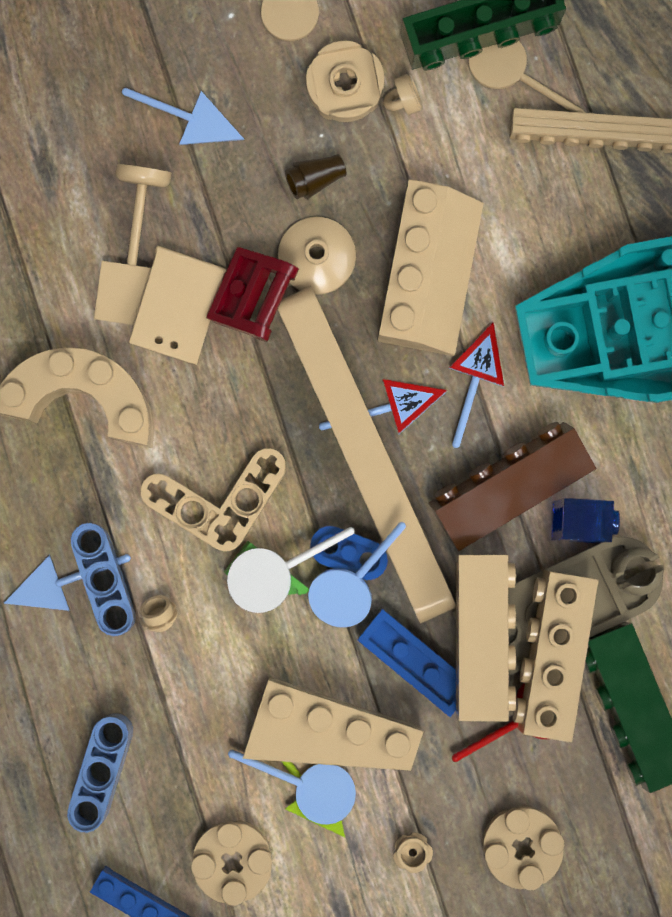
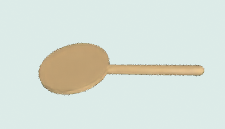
[261,0,319,41]
[469,41,585,113]

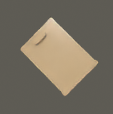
[128,246,227,365]

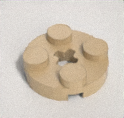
[306,41,384,122]
[482,806,564,890]
[191,821,273,906]

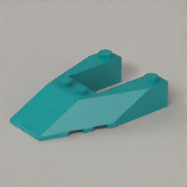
[515,236,672,403]

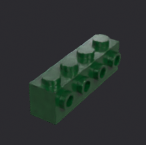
[400,0,566,71]

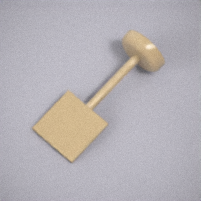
[94,164,172,325]

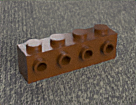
[428,422,597,552]

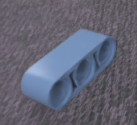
[71,523,136,636]
[67,713,133,833]

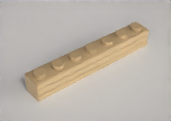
[510,108,672,153]

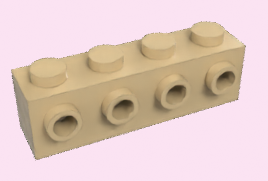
[456,555,516,721]
[513,570,599,742]

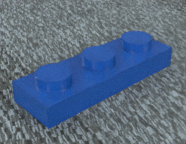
[357,609,456,717]

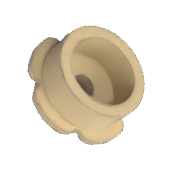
[139,595,178,632]
[393,832,433,873]

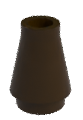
[285,154,347,200]

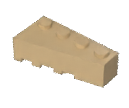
[242,677,424,771]

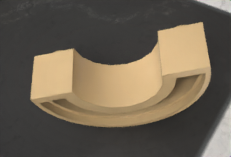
[0,348,154,448]

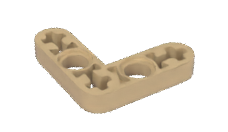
[141,448,286,551]

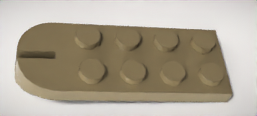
[452,537,664,675]

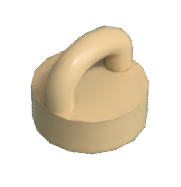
[383,73,423,115]

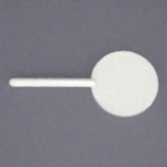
[227,527,355,613]

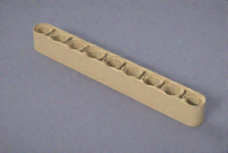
[278,286,456,624]

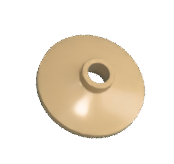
[278,217,356,295]

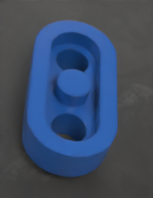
[310,526,388,580]

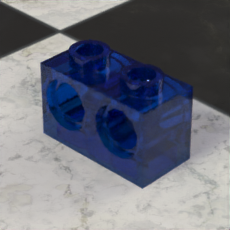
[551,498,620,543]

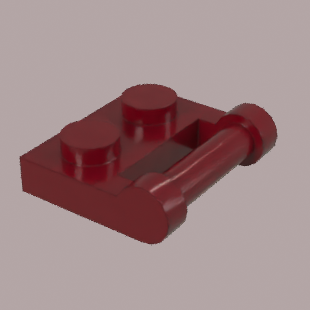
[206,247,299,342]

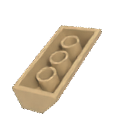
[378,179,484,356]

